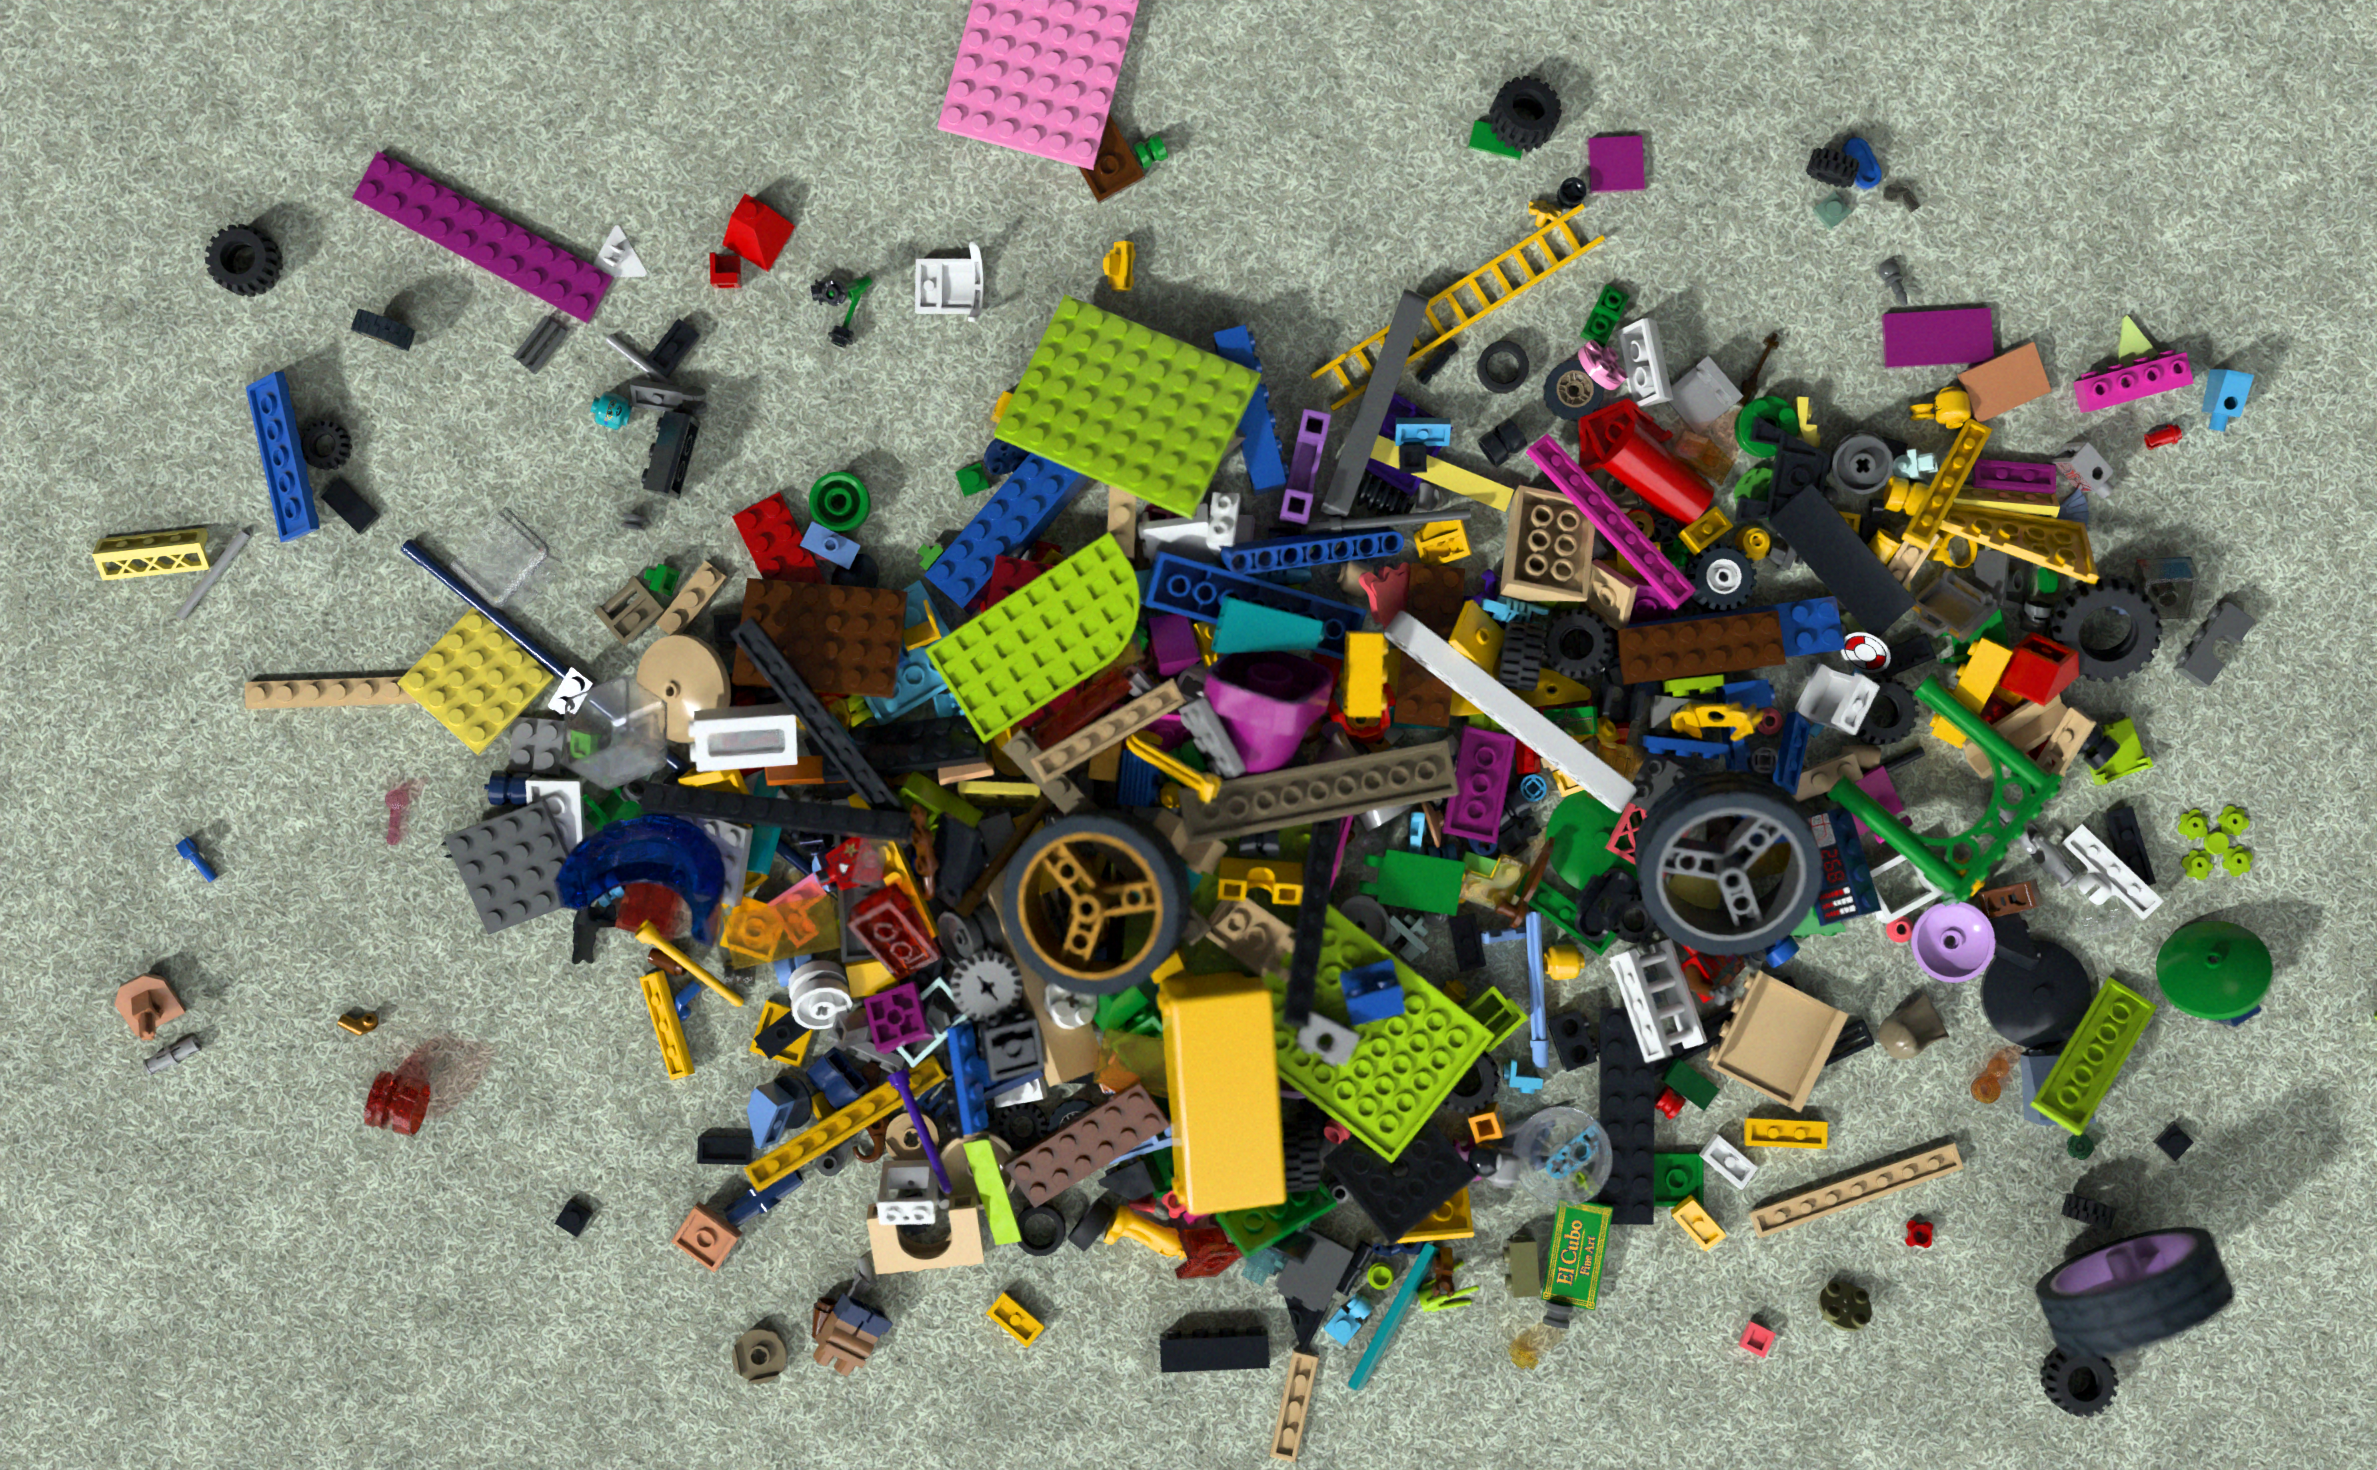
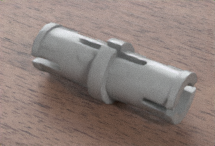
[143,1035,202,1075]

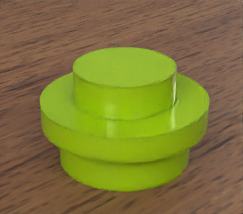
[1367,1262,1394,1290]

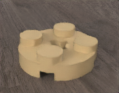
[885,1112,940,1161]

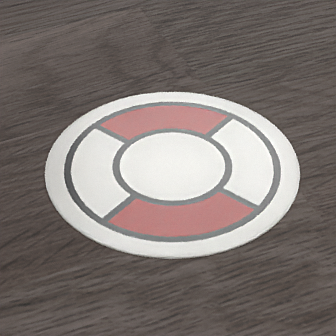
[1841,632,1891,673]

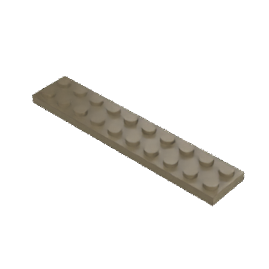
[1178,740,1459,845]

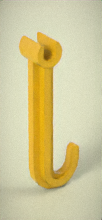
[1126,730,1221,803]

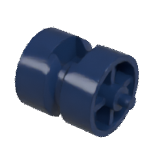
[484,770,534,807]

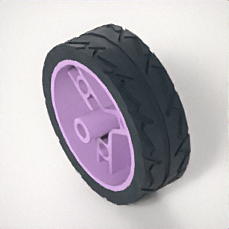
[2035,1226,2236,1356]

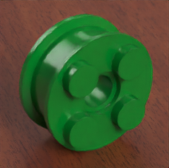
[1734,396,1799,458]
[809,472,871,533]

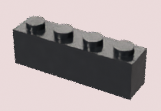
[1160,1326,1270,1373]

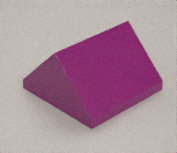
[1147,614,1202,684]

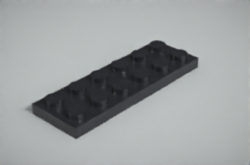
[822,715,986,783]

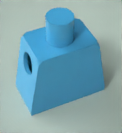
[2202,369,2254,432]

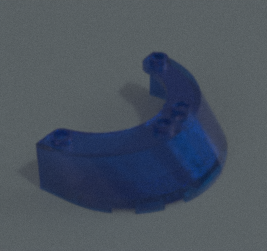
[554,814,726,947]

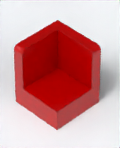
[709,252,742,289]

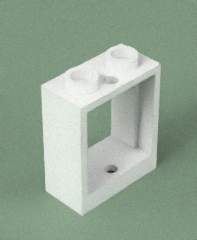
[1869,852,1944,923]
[877,1160,939,1225]

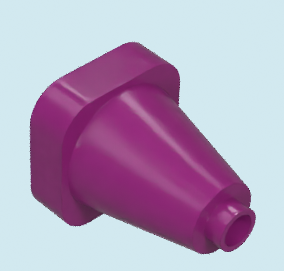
[1203,650,1334,781]

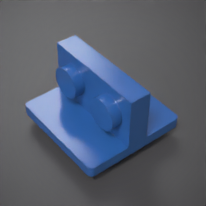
[1339,959,1405,1026]

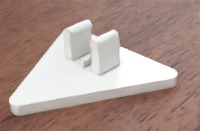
[592,225,647,277]

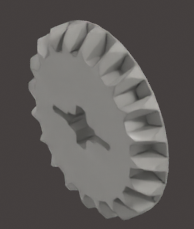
[951,951,1023,1021]

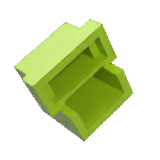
[1461,983,1528,1054]

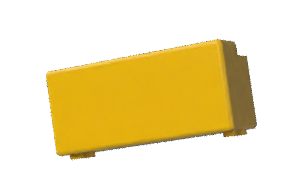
[1157,971,1286,1215]

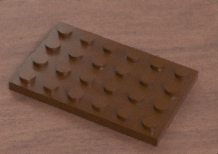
[732,578,909,699]

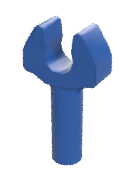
[175,836,218,883]

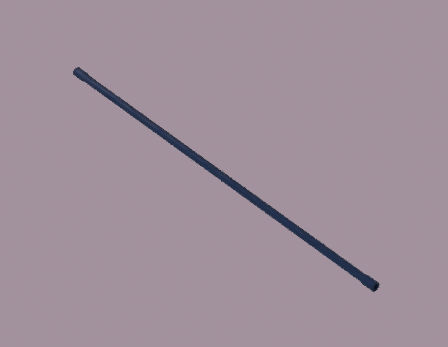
[400,539,951,988]

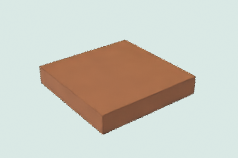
[671,1201,743,1273]

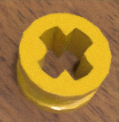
[1909,404,1935,421]

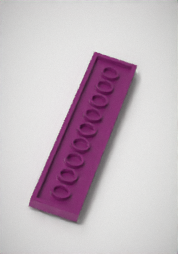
[352,151,614,324]

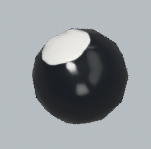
[1468,1143,1502,1178]

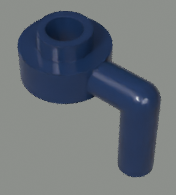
[1372,1241,1426,1257]

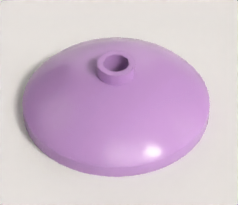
[1911,902,1995,983]

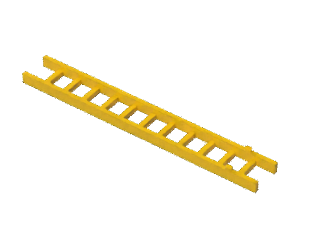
[1310,204,1605,412]

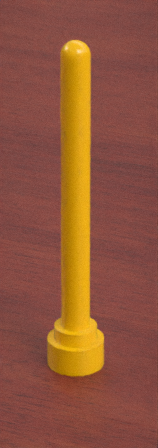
[634,919,744,1007]

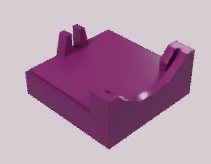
[864,982,935,1054]

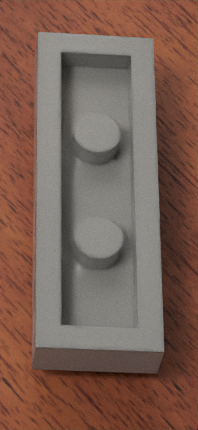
[827,1027,906,1073]

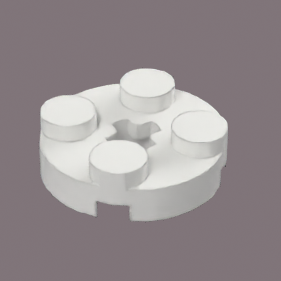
[1043,983,1097,1029]

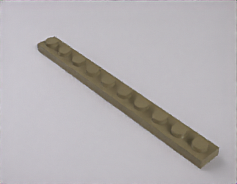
[1002,728,1212,946]

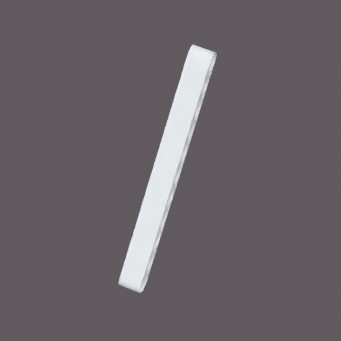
[1383,611,1637,813]

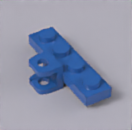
[946,1020,1000,1135]

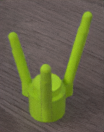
[1417,1260,1479,1313]

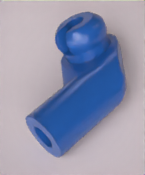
[674,980,701,1021]

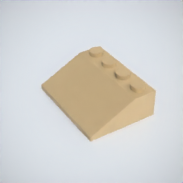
[1500,485,1595,601]

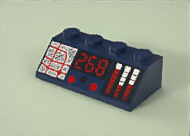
[1807,807,1882,927]

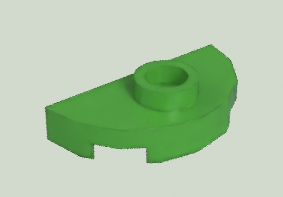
[1734,468,1772,506]

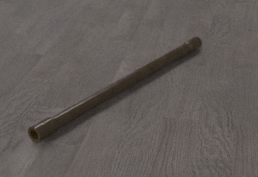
[954,687,1134,918]

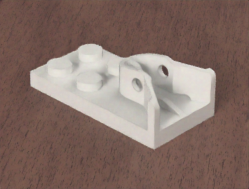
[526,774,588,886]

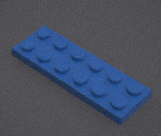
[245,372,320,543]

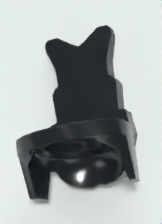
[572,904,619,964]

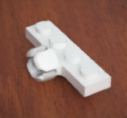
[2062,824,2164,920]

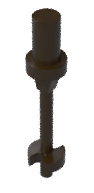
[1735,333,1780,407]

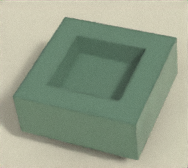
[1812,192,1852,231]

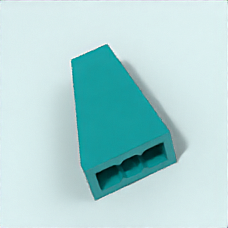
[1211,596,1325,653]

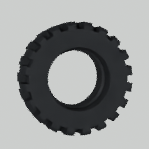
[2049,574,2162,683]

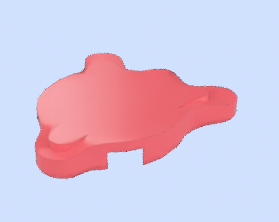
[1359,562,1411,630]

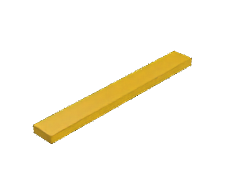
[744,1054,947,1192]

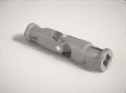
[1997,796,2082,890]

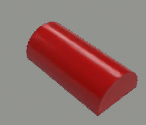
[1599,421,1715,529]

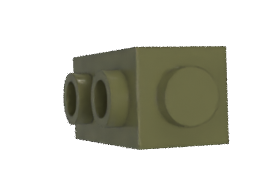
[1502,1233,1541,1298]

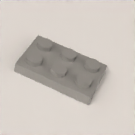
[1179,697,1246,780]

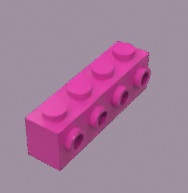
[2073,349,2194,413]

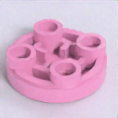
[1578,339,1628,390]

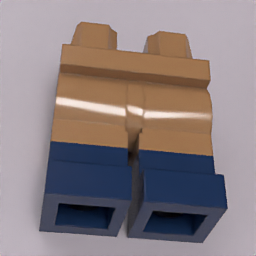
[813,1293,893,1377]

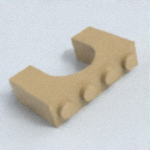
[1107,485,1137,563]
[867,1193,985,1274]

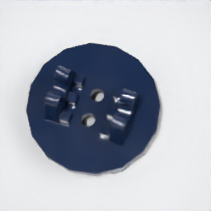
[983,438,1031,475]

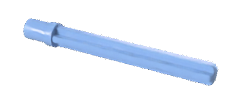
[1526,911,1549,1068]

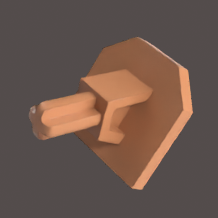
[114,973,186,1041]

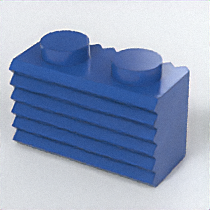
[1117,750,1162,807]

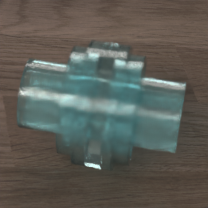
[1241,1248,1286,1287]

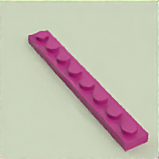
[1526,433,1696,610]

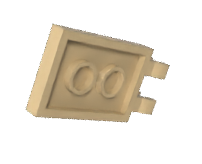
[1204,897,1295,982]

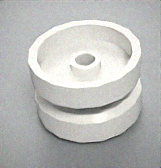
[788,960,852,1029]

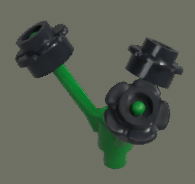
[810,275,872,348]

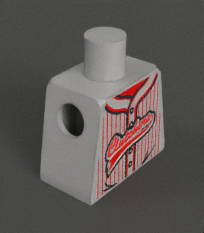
[2048,442,2114,499]

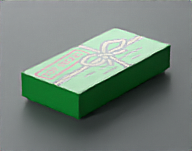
[1543,707,1599,736]

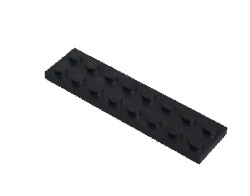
[1598,1007,1655,1225]

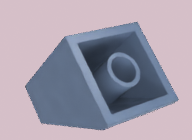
[2021,1048,2096,1125]

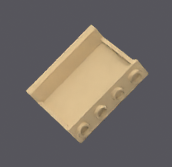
[1707,970,1849,1112]

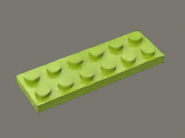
[2030,977,2158,1136]

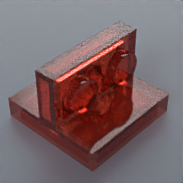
[1174,1228,1244,1280]

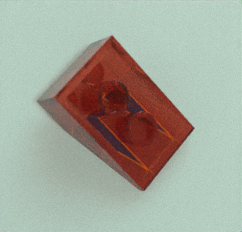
[847,882,941,981]

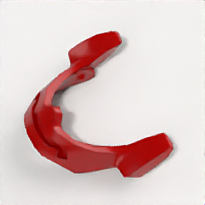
[1328,682,1396,744]

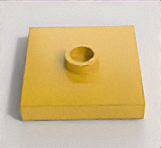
[1449,599,1505,675]

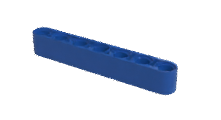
[1220,526,1404,574]

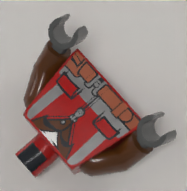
[1680,943,1766,1005]

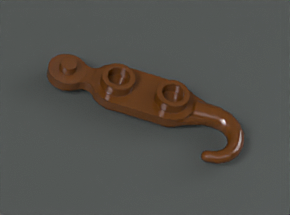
[911,803,938,900]
[853,1062,889,1163]

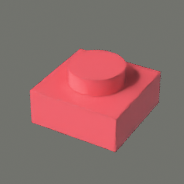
[1738,1320,1776,1358]

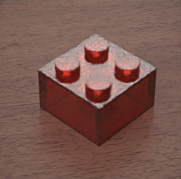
[615,874,687,941]

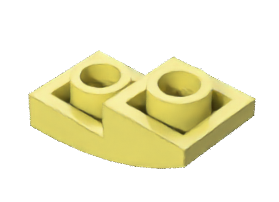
[1792,397,1820,449]

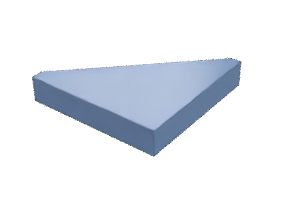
[1479,927,1527,944]

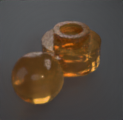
[1970,1057,2009,1104]

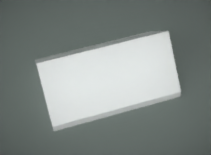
[1616,318,1674,408]

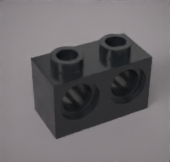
[1546,1008,1599,1072]

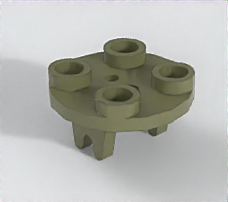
[1818,1280,1872,1332]

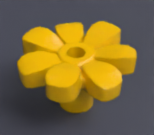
[1528,200,1562,228]

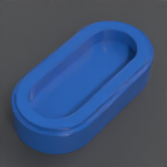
[1841,137,1882,189]

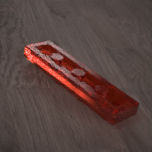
[1030,666,1133,752]

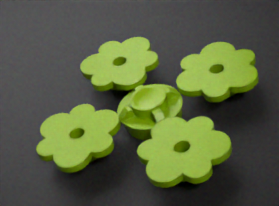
[2177,806,2253,880]

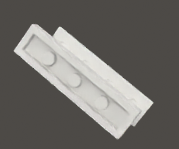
[1610,939,1707,1062]

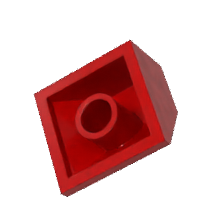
[722,193,795,272]

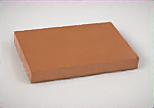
[1957,341,2051,423]

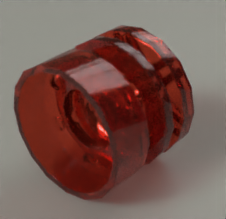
[364,1070,431,1137]

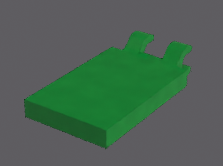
[1358,848,1466,916]

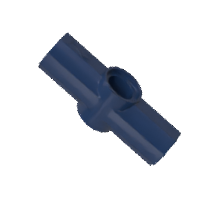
[723,1169,805,1228]

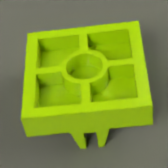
[2087,716,2154,785]

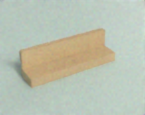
[1962,694,2069,779]

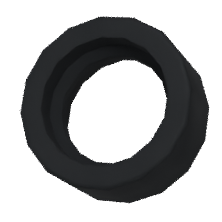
[1477,341,1529,394]
[1068,1198,1115,1252]
[1017,1203,1066,1257]

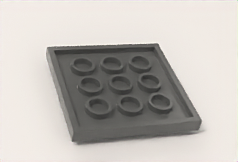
[444,798,588,935]

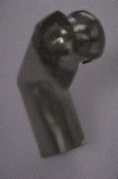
[1883,184,1921,214]

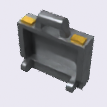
[1912,568,1998,643]

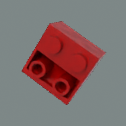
[1999,632,2079,707]

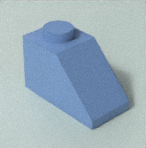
[747,1081,796,1149]

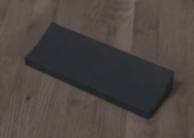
[1768,481,1917,638]

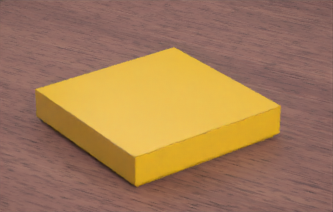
[749,999,814,1068]

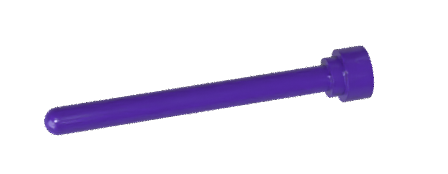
[887,1068,953,1193]

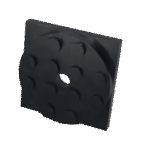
[1323,1118,1477,1246]

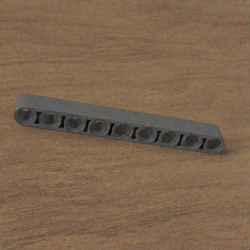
[1320,288,1430,519]

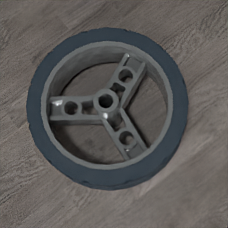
[1635,770,1822,955]

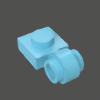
[1323,1293,1373,1346]

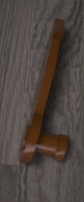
[1495,836,1555,928]

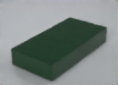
[1661,1057,1720,1111]

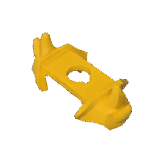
[1671,702,1764,741]

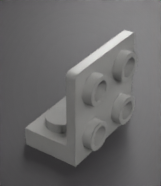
[1667,355,1744,435]

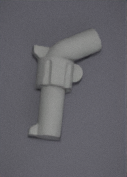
[847,1256,878,1299]

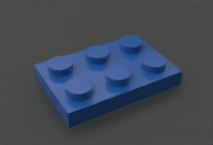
[1638,734,1729,760]

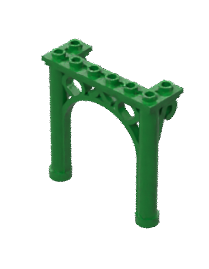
[1826,673,2064,906]

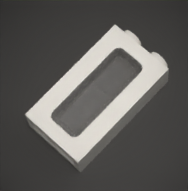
[688,704,797,771]

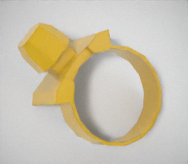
[1927,529,1978,568]

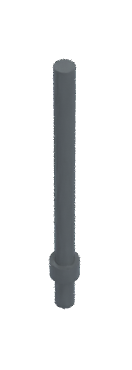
[1308,508,1471,534]

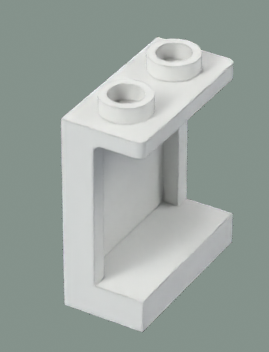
[1206,493,1255,568]
[1138,503,1216,565]
[1795,663,1880,735]

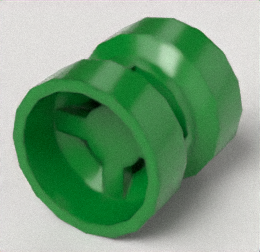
[1133,133,1168,169]

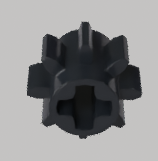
[799,831,833,856]

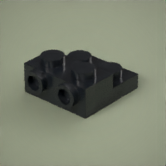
[979,1008,1044,1082]

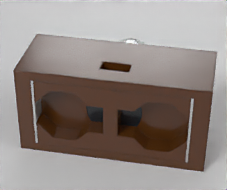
[1977,879,2044,919]

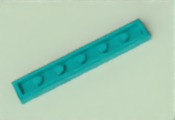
[1348,1243,1441,1391]

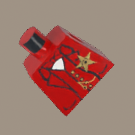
[815,837,884,891]

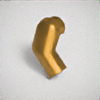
[337,1013,379,1036]

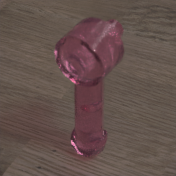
[385,789,408,846]

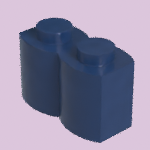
[806,1047,869,1111]

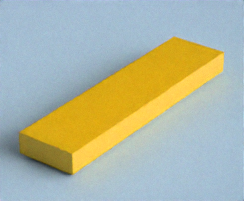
[639,970,695,1080]

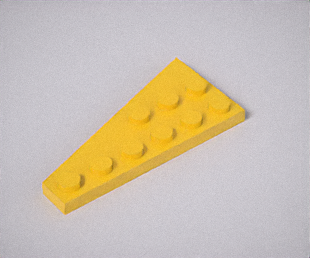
[1939,503,2099,584]

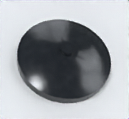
[1980,940,2091,1048]

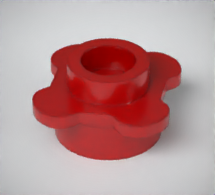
[1905,1220,1933,1248]

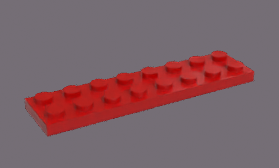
[732,492,848,706]

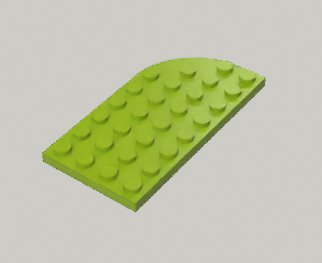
[925,532,1140,743]

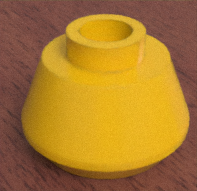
[1735,525,1772,561]

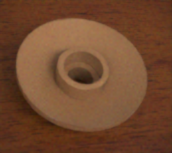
[1421,801,1444,848]

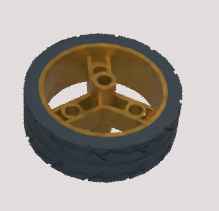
[1002,808,1191,995]

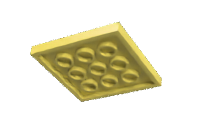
[397,607,555,756]

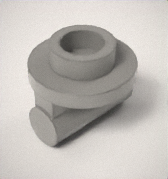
[1415,483,1442,512]

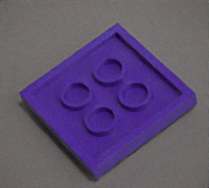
[1365,393,1453,498]

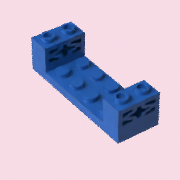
[1715,679,1790,847]

